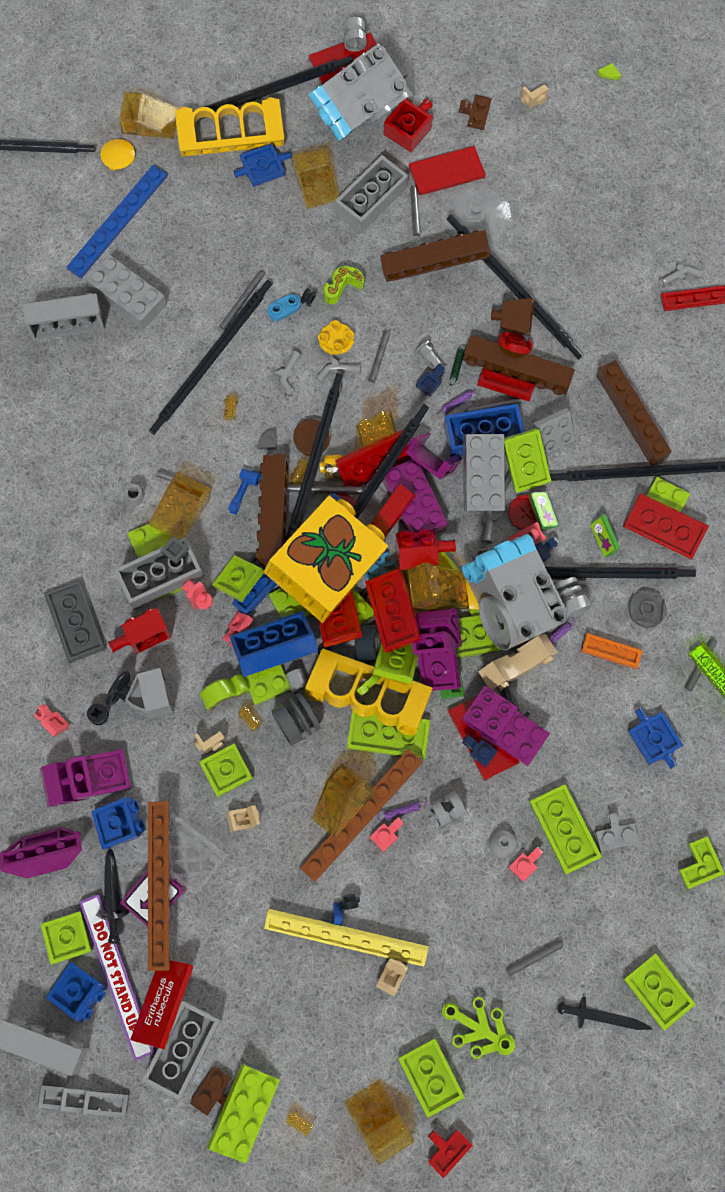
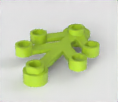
[442,997,515,1059]

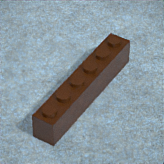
[380,229,491,282]
[463,335,575,395]
[596,360,672,466]
[256,454,289,566]

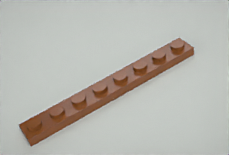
[300,749,423,882]
[148,801,170,971]

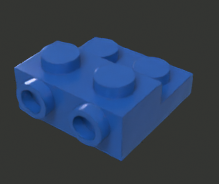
[91,797,145,850]
[46,962,106,1023]

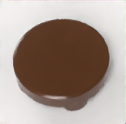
[293,419,330,456]

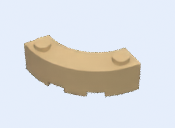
[478,633,558,691]

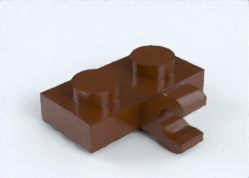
[458,94,492,130]
[190,1066,232,1116]

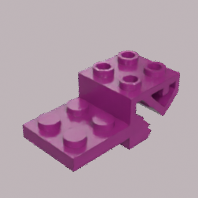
[412,608,462,691]
[462,686,550,767]
[40,749,131,808]

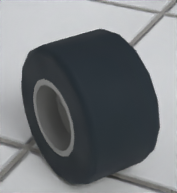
[355,625,381,660]

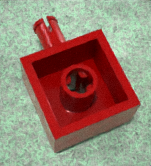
[383,99,433,153]
[395,529,456,570]
[108,608,171,655]

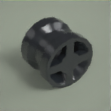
[87,704,109,726]

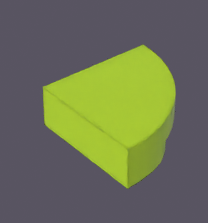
[597,63,622,81]
[357,675,380,695]

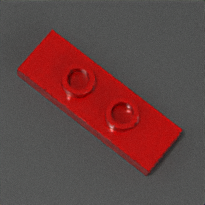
[477,368,535,402]

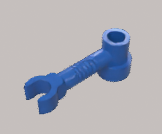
[228,468,262,515]

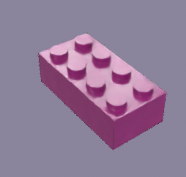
[383,459,448,535]

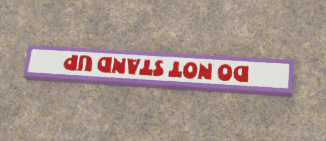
[79,894,155,1061]

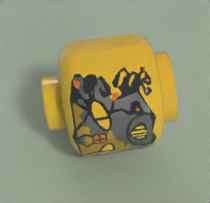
[320,455,343,479]

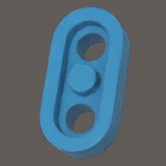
[267,294,301,321]

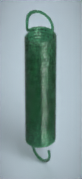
[450,345,466,386]

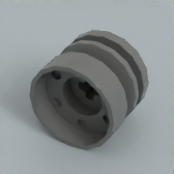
[271,693,321,746]

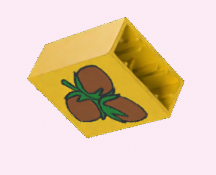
[263,495,388,623]

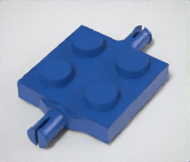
[233,143,291,187]
[628,707,683,769]

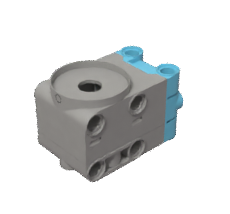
[308,43,412,141]
[462,534,568,650]

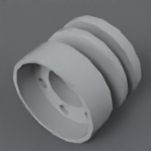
[554,577,592,625]

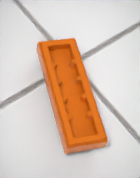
[581,633,643,669]

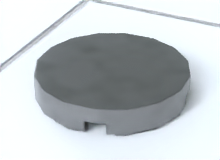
[628,590,667,628]

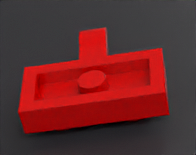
[427,1129,473,1178]

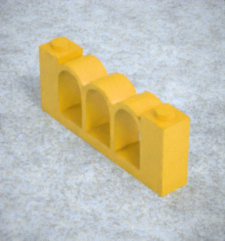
[175,98,284,157]
[305,648,433,736]

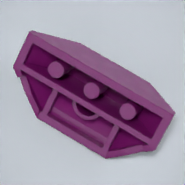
[0,827,82,879]

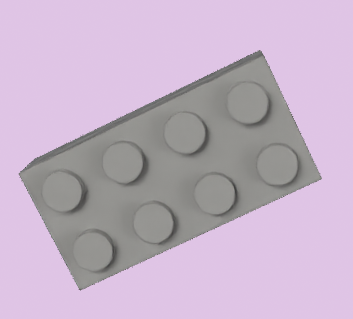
[335,155,408,233]
[86,255,167,330]
[23,293,105,340]
[463,434,505,512]
[114,537,203,609]
[142,1001,222,1101]
[0,1017,88,1076]

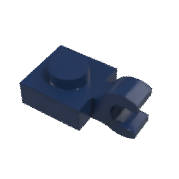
[416,364,445,397]
[535,536,559,562]
[462,735,498,768]

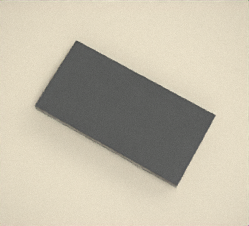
[44,580,106,664]

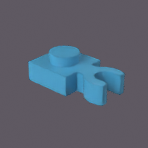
[365,552,395,580]

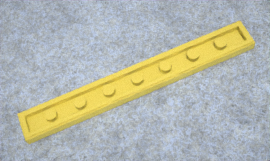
[264,909,429,967]

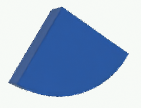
[332,902,343,926]

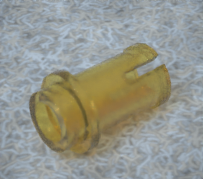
[223,396,238,420]
[290,460,308,484]
[238,706,262,732]
[285,1111,314,1137]

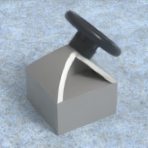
[106,668,173,719]

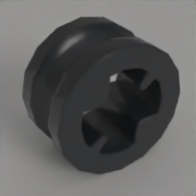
[300,288,316,307]

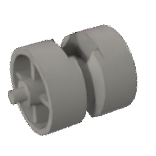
[342,17,367,52]
[429,791,466,827]

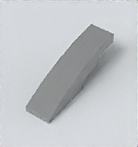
[37,1085,128,1117]

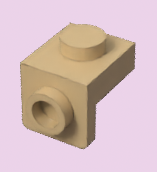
[520,84,549,109]
[194,732,226,754]
[226,805,260,833]
[376,958,408,996]

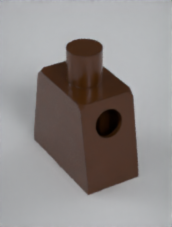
[491,298,534,336]

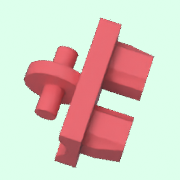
[508,522,546,545]
[182,579,213,610]

